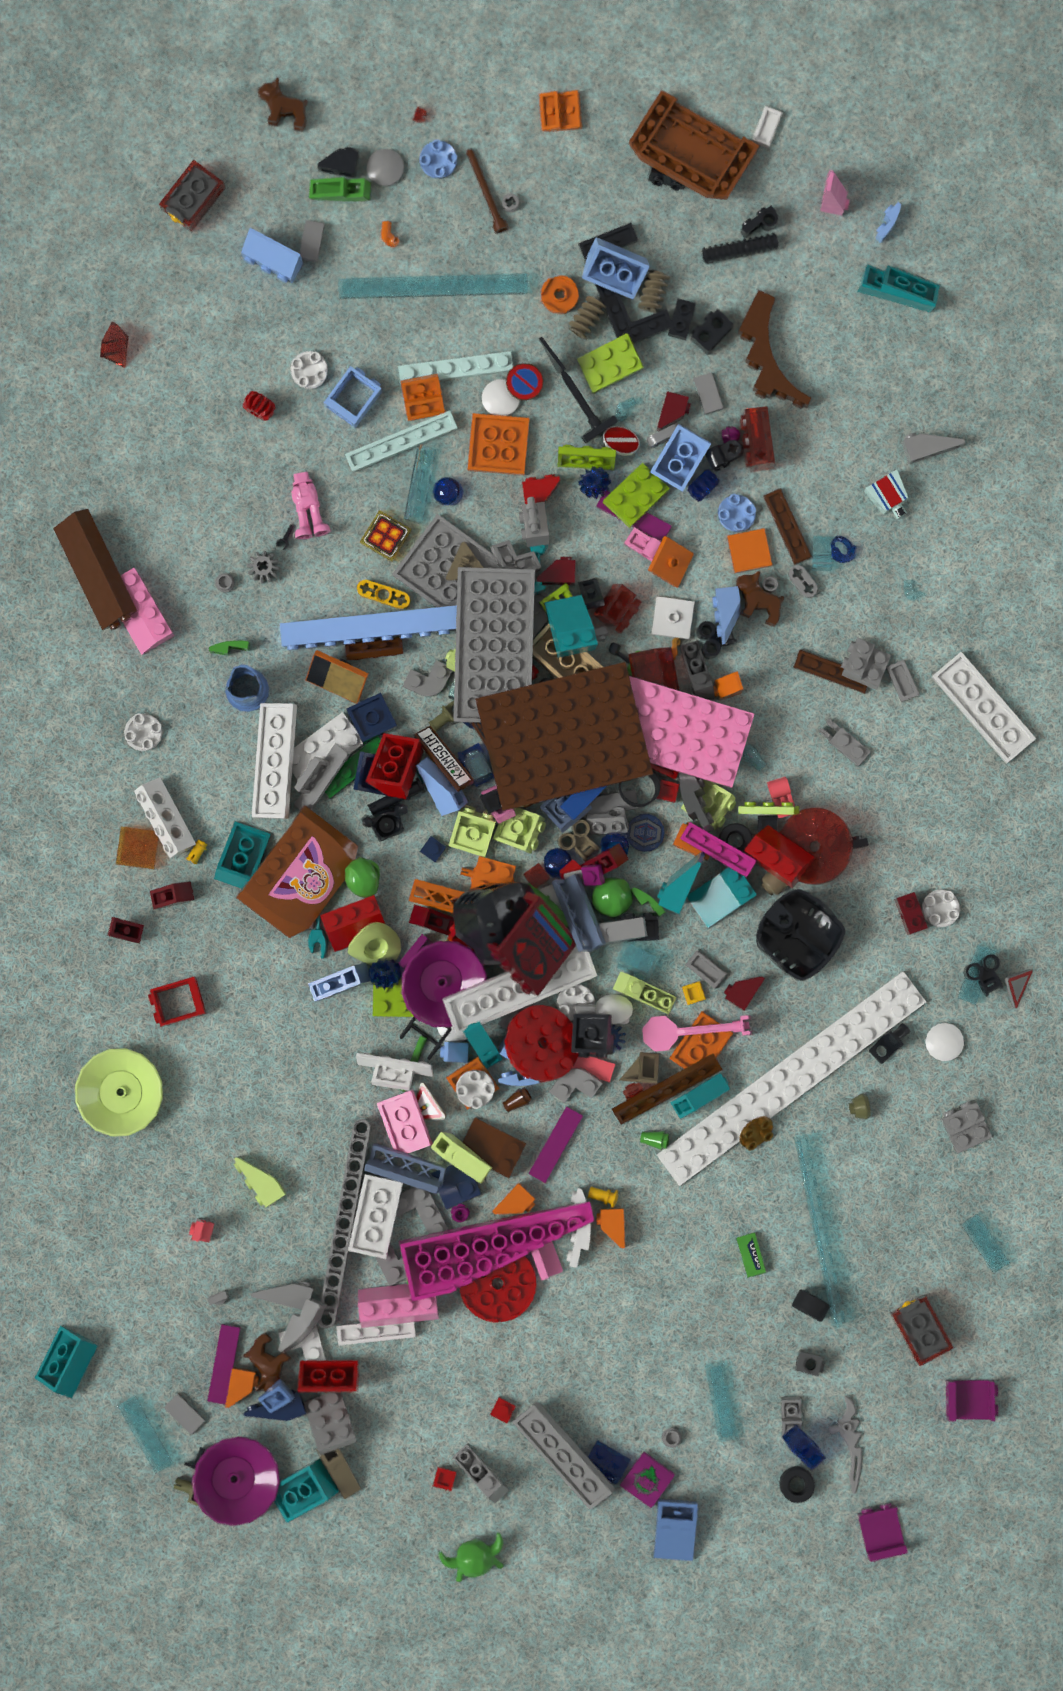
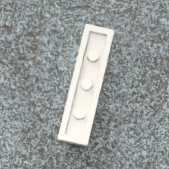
[336,1322,416,1346]

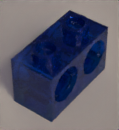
[782,1424,826,1471]

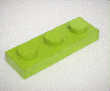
[738,802,799,815]

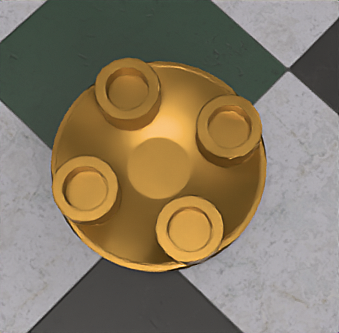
[739,1116,773,1151]

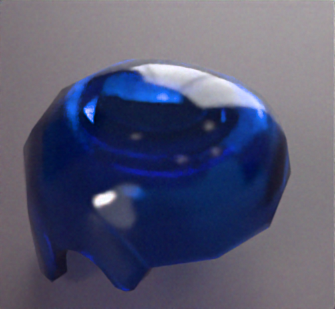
[433,477,464,506]
[600,832,629,855]
[543,848,572,879]

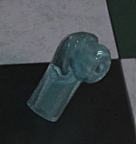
[615,396,637,422]

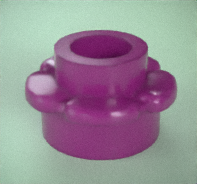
[451,1204,470,1222]

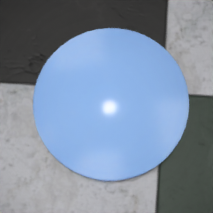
[419,140,457,178]
[718,494,756,532]

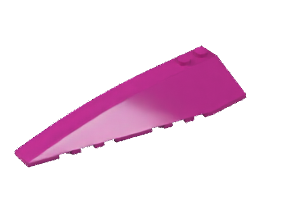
[399,1201,594,1301]

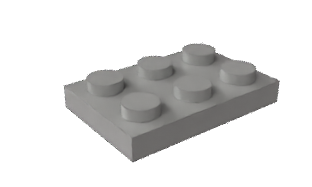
[303,1392,357,1455]

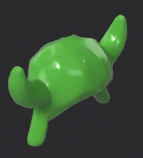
[439,1532,504,1582]

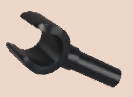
[276,525,294,550]
[609,642,631,664]

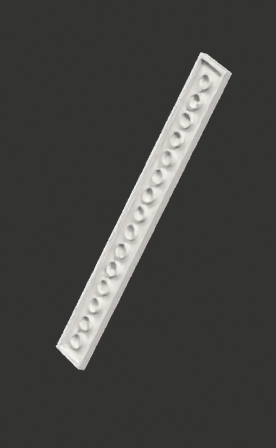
[657,971,926,1186]

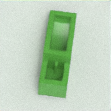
[309,177,371,202]

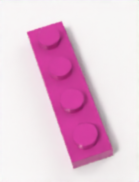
[680,822,757,878]

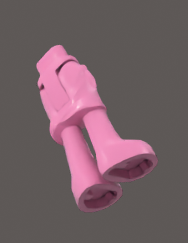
[291,472,331,540]

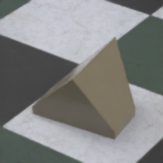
[619,1052,659,1084]

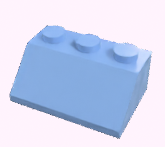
[241,228,303,283]
[582,237,650,299]

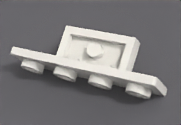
[356,1053,433,1091]

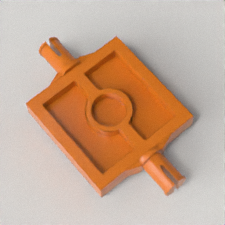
[460,856,516,902]

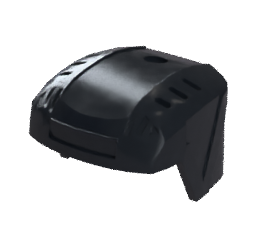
[453,882,535,965]
[756,889,846,981]

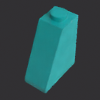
[670,1073,730,1119]

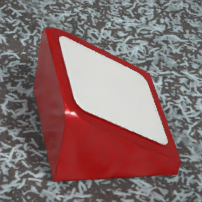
[559,860,583,880]

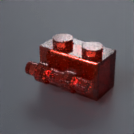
[593,584,642,634]

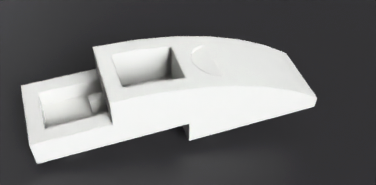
[566,1188,591,1268]

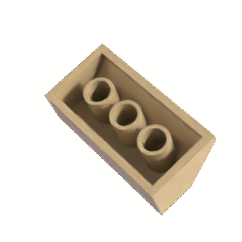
[532,624,603,679]

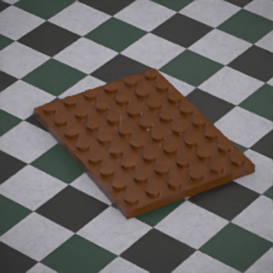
[475,662,653,811]

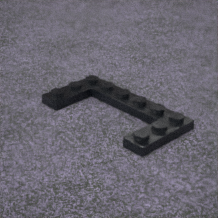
[578,223,671,344]

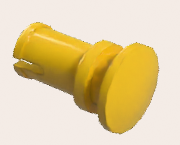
[588,1186,618,1208]

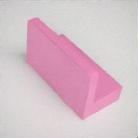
[531,1241,563,1280]

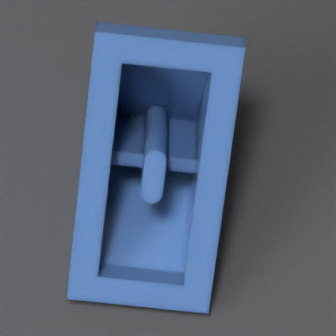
[258,1379,294,1414]

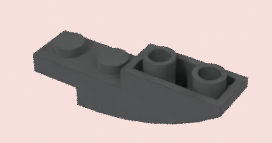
[680,772,715,833]

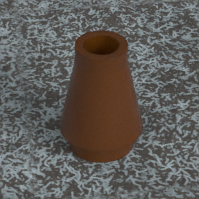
[503,1087,532,1112]

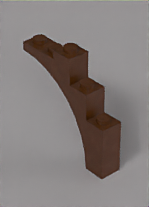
[738,290,811,409]

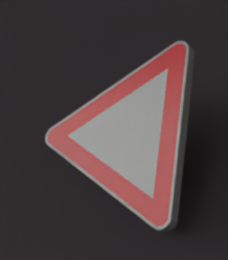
[1005,969,1033,1009]

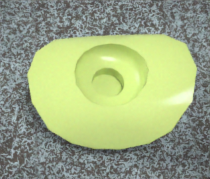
[348,922,401,967]

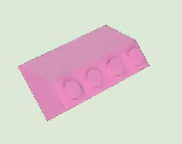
[120,568,175,655]
[358,1284,439,1328]

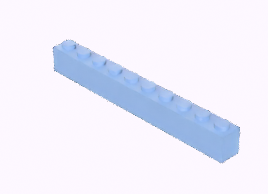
[280,605,457,650]

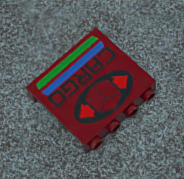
[487,892,576,996]

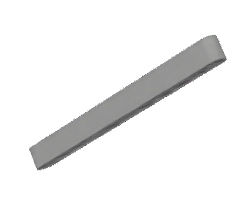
[318,1119,371,1329]

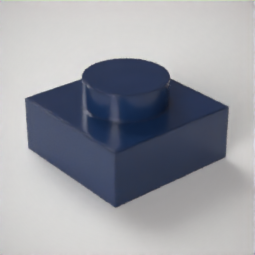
[420,836,446,863]

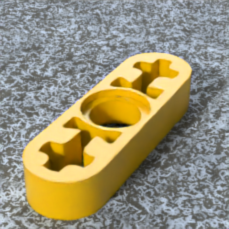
[357,580,410,610]

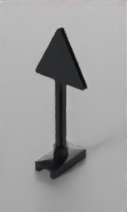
[539,337,618,443]

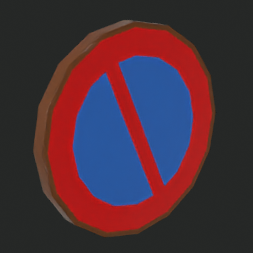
[506,363,544,401]

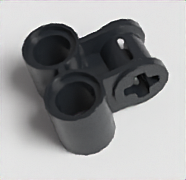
[705,440,744,472]
[696,621,737,659]
[963,954,1004,997]

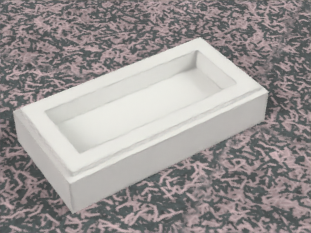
[752,106,783,148]

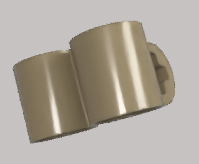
[557,820,599,861]

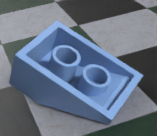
[650,424,711,492]

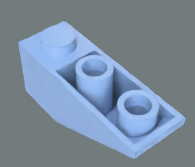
[712,586,741,645]
[416,757,468,816]

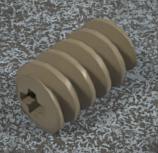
[638,270,670,313]
[569,296,606,340]

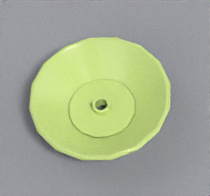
[75,1048,163,1136]

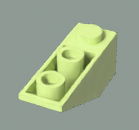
[613,972,676,1015]
[431,1132,492,1183]
[234,1157,286,1207]

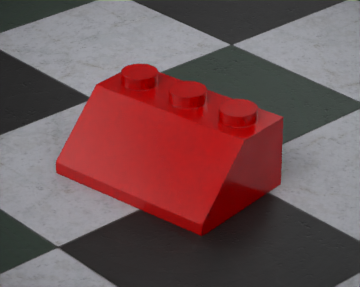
[366,733,423,799]
[744,825,815,888]
[320,895,386,952]
[298,1360,359,1392]

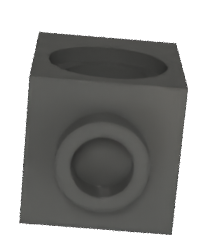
[794,1350,825,1376]

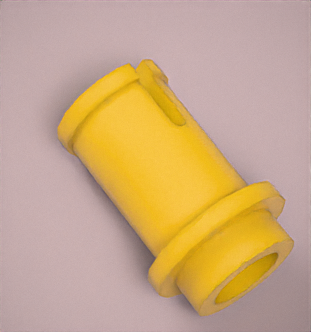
[186,839,208,865]

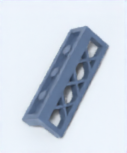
[552,874,606,952]
[364,1143,447,1194]

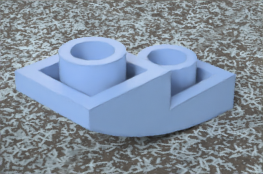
[876,202,901,243]
[498,1071,539,1086]

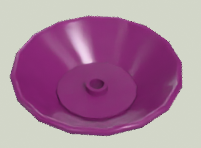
[401,941,487,1027]
[192,1436,280,1526]

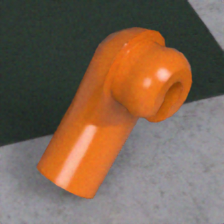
[381,221,399,248]

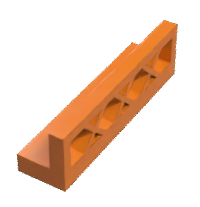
[409,879,468,913]

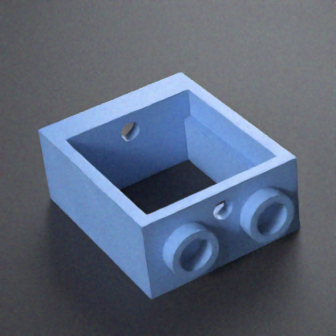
[324,366,382,428]

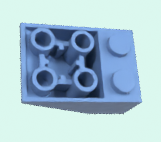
[654,1499,698,1561]

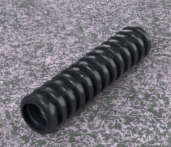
[702,233,779,264]

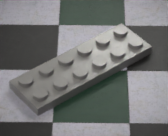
[512,1401,616,1510]

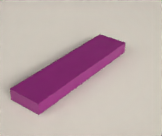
[596,490,672,542]
[528,1106,583,1183]
[207,1324,241,1405]

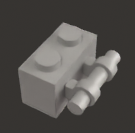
[519,497,550,547]

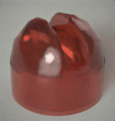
[412,106,428,123]

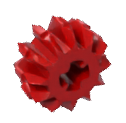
[243,391,276,421]

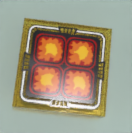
[360,510,412,563]

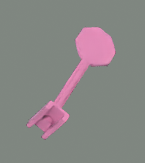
[642,1015,752,1052]

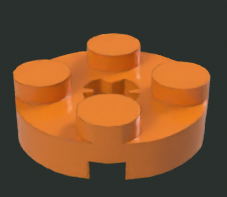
[541,275,579,314]

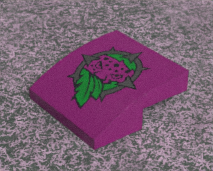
[619,1452,675,1508]

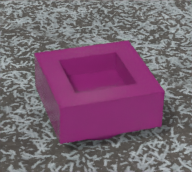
[581,864,605,886]

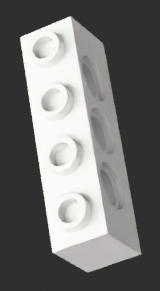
[134,777,196,858]

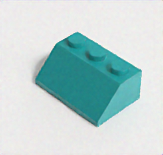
[35,1325,98,1398]

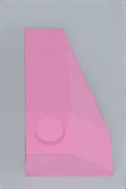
[820,170,850,216]

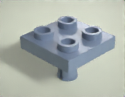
[540,795,592,833]

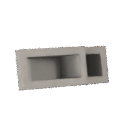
[278,1299,327,1352]

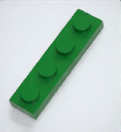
[325,737,381,799]

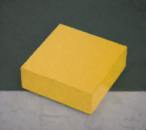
[682,981,706,1005]

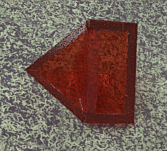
[100,322,129,368]

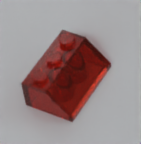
[628,647,680,691]

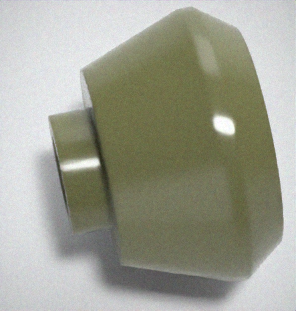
[849,1093,871,1120]

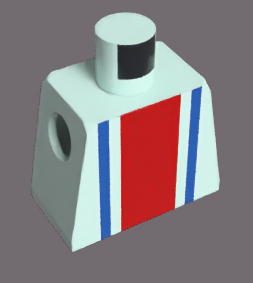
[864,470,908,519]

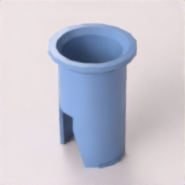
[225,664,269,712]

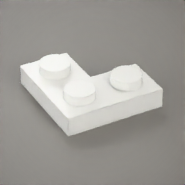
[278,1324,326,1361]

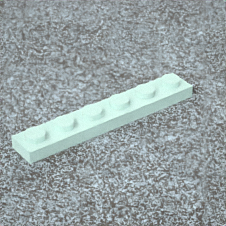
[398,351,513,385]
[345,411,457,473]

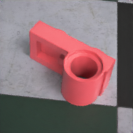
[767,777,795,819]
[189,1219,215,1243]

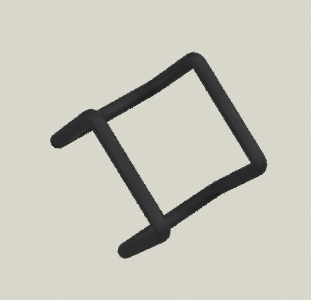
[399,1016,452,1060]

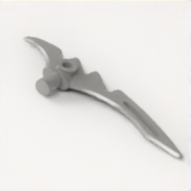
[828,1396,862,1494]

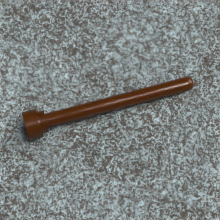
[466,149,509,234]

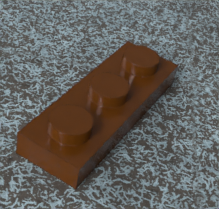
[345,636,403,661]

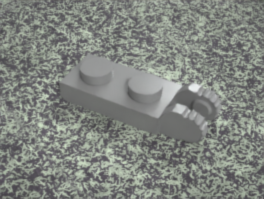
[818,719,870,767]

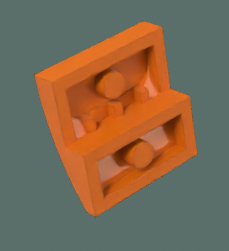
[539,90,582,132]
[400,373,445,421]

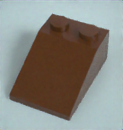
[462,1118,526,1178]

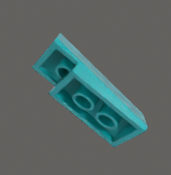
[857,264,940,313]

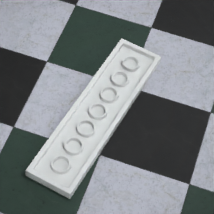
[443,941,597,1035]

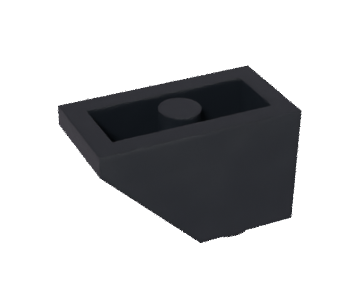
[317,147,360,178]

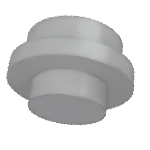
[215,573,235,593]
[662,1428,681,1448]

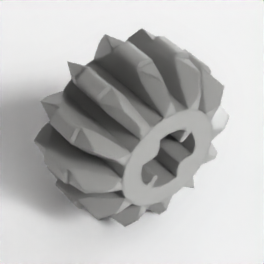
[247,551,280,584]

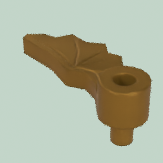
[661,638,681,665]

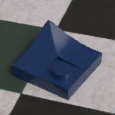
[431,1165,482,1210]

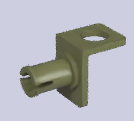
[428,700,456,732]
[173,1477,199,1506]

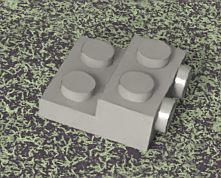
[841,637,891,690]
[940,1100,992,1154]

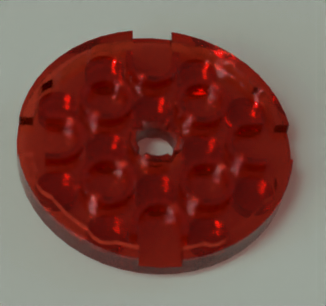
[779,808,853,885]

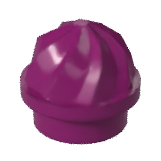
[721,426,740,443]

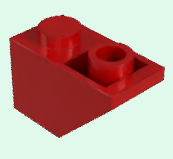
[522,474,560,504]

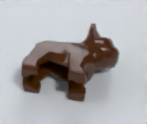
[258,77,308,132]
[736,571,784,627]
[244,1333,291,1392]

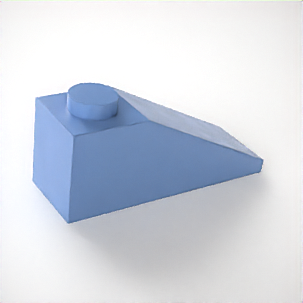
[308,962,372,1002]

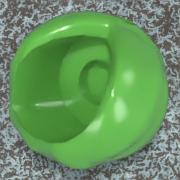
[345,857,380,898]
[592,877,633,918]

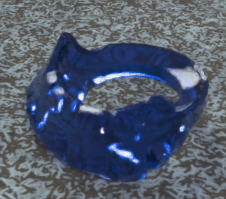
[831,536,856,563]

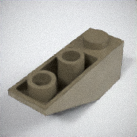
[315,1448,361,1500]

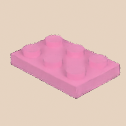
[377,1090,433,1158]

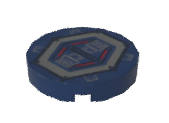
[626,814,665,852]

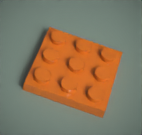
[467,413,529,476]

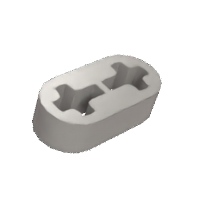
[646,423,679,448]
[788,565,818,598]

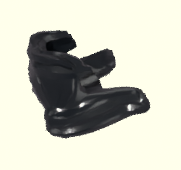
[361,803,408,842]

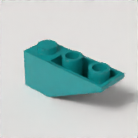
[463,1021,503,1069]

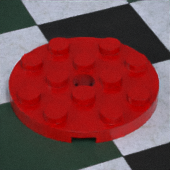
[505,1005,578,1082]
[459,1256,536,1323]

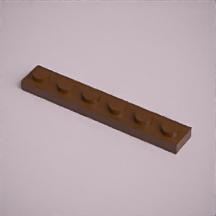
[612,1053,723,1125]

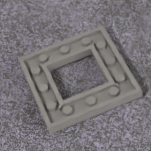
[375,1187,448,1286]

